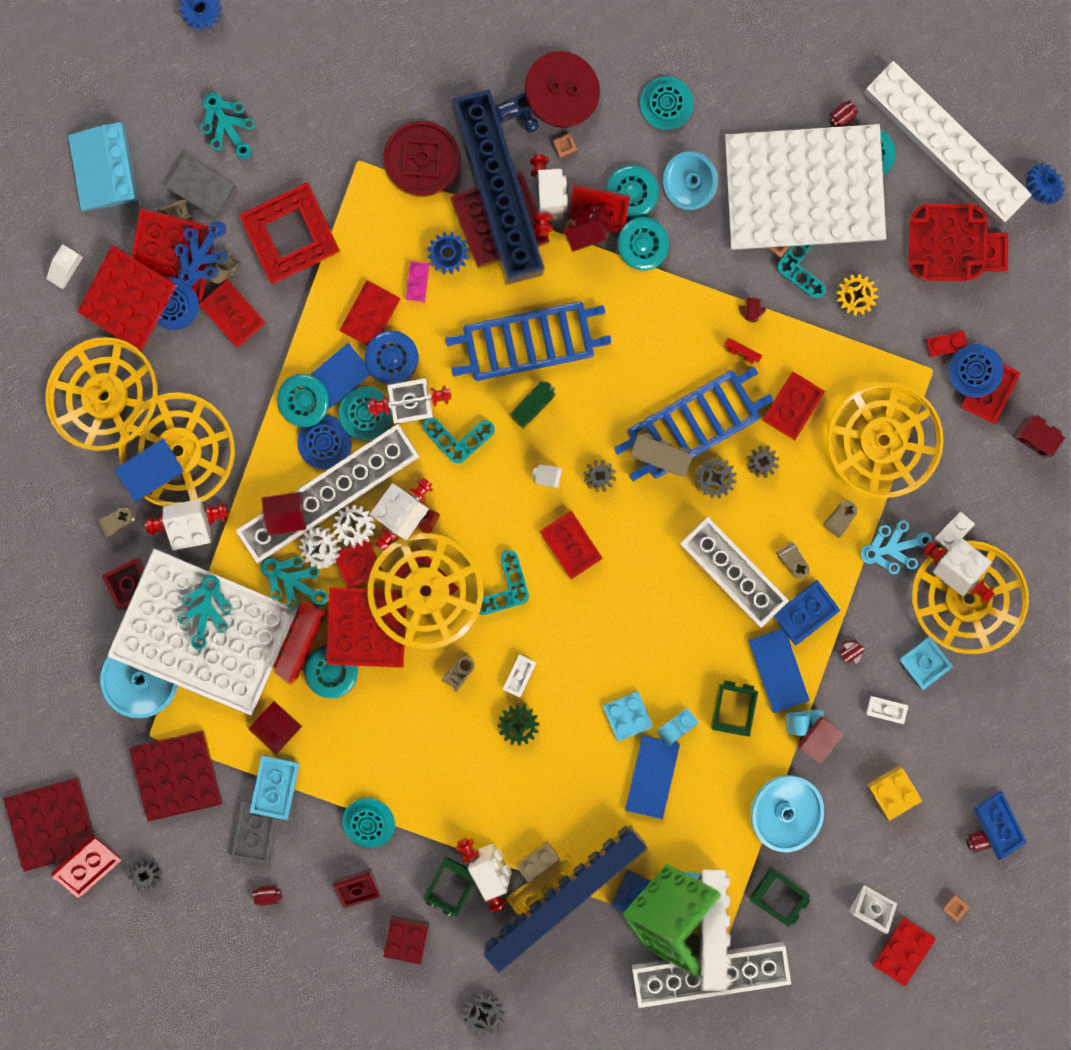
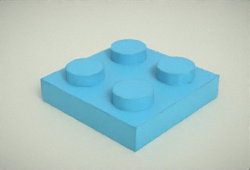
[898,636,953,690]
[603,691,653,741]

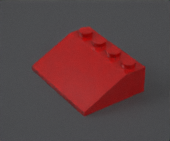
[273,601,328,684]

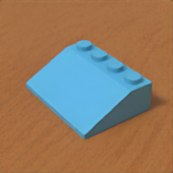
[68,122,139,211]

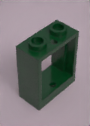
[509,381,555,429]
[710,680,758,737]
[423,855,475,917]
[749,867,810,927]

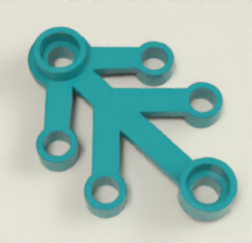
[200,92,255,160]
[261,556,328,611]
[178,575,232,650]

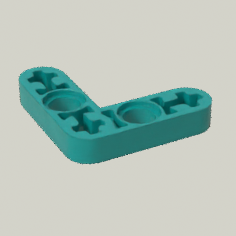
[777,245,826,299]
[423,418,495,464]
[475,550,529,615]

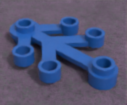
[175,221,227,287]

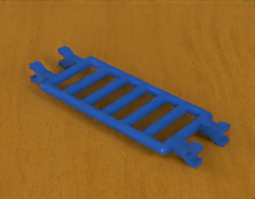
[445,301,612,381]
[614,367,774,481]

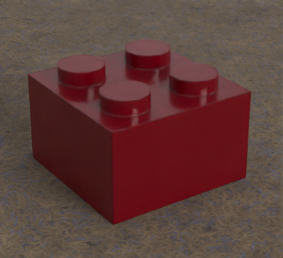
[563,204,614,252]
[1012,415,1066,458]
[101,558,145,610]
[383,915,429,965]

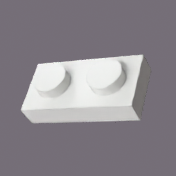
[934,511,975,552]
[503,654,537,697]
[866,696,908,724]

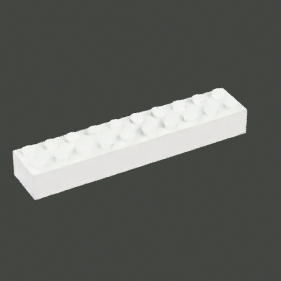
[863,61,1032,225]
[236,424,420,563]

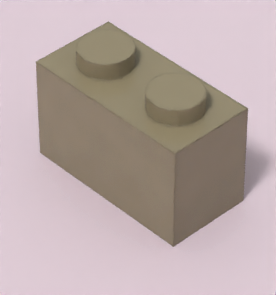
[517,840,559,882]

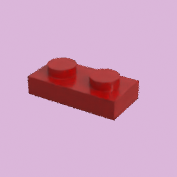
[926,331,967,358]
[723,338,762,364]

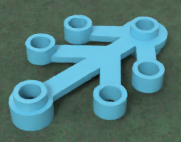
[860,521,932,574]

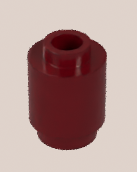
[829,100,858,127]
[966,830,992,853]
[253,885,282,906]

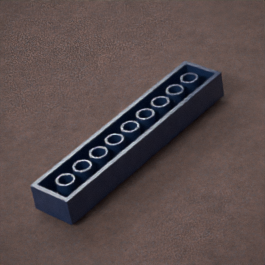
[452,89,545,285]
[484,825,648,973]

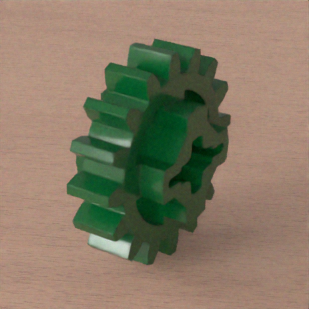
[498,704,539,746]

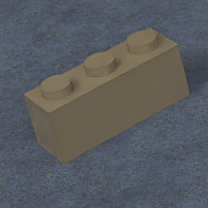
[629,432,693,477]

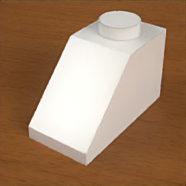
[46,244,83,289]
[532,464,562,488]

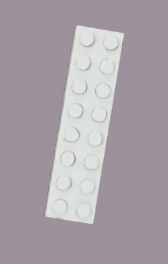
[632,942,791,1008]

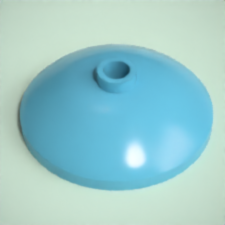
[663,151,718,210]

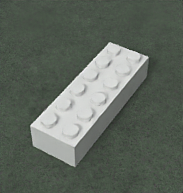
[679,517,789,627]
[699,870,730,991]

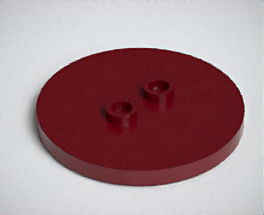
[524,51,600,128]
[383,121,460,197]

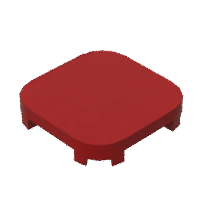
[908,203,988,282]

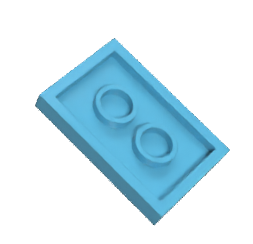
[250,755,300,820]

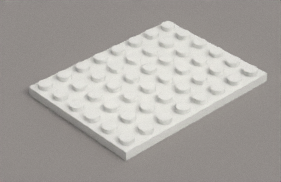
[725,124,886,250]
[108,549,297,716]

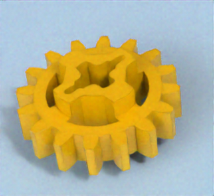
[836,274,878,316]

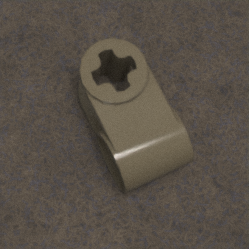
[156,200,193,220]
[209,251,243,283]
[823,501,858,538]
[97,508,136,539]
[776,541,809,578]
[441,655,475,692]

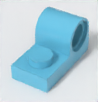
[656,708,699,747]
[786,709,824,736]

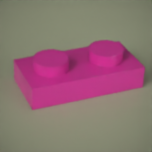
[406,261,430,302]

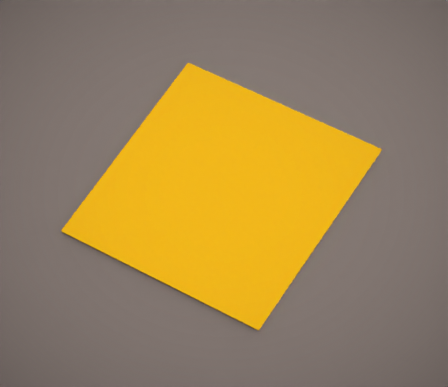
[150,161,933,936]

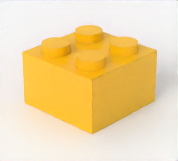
[866,766,922,821]

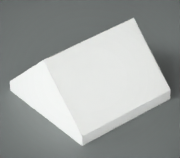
[849,885,897,934]

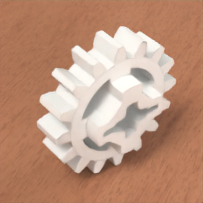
[333,505,375,548]
[299,526,341,569]

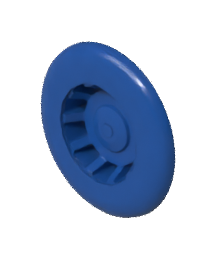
[157,277,199,330]
[365,331,419,385]
[949,344,1004,397]
[298,416,351,469]

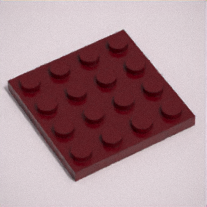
[450,171,550,269]
[129,730,223,822]
[3,777,95,872]

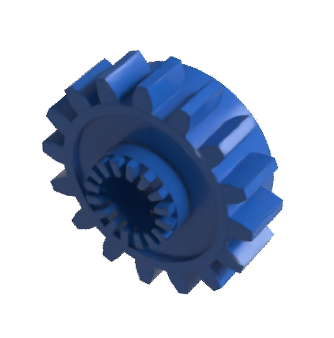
[179,0,222,31]
[1026,163,1065,205]
[427,232,469,275]

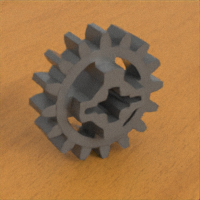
[695,457,737,499]
[462,993,504,1036]

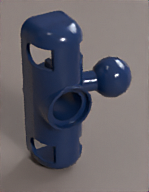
[495,93,539,133]

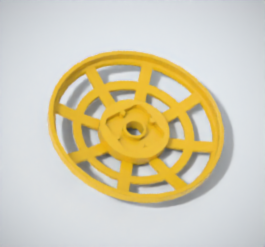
[46,337,158,451]
[827,382,944,498]
[119,393,235,507]
[368,533,484,649]
[912,541,1029,654]

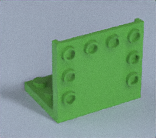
[622,864,722,978]

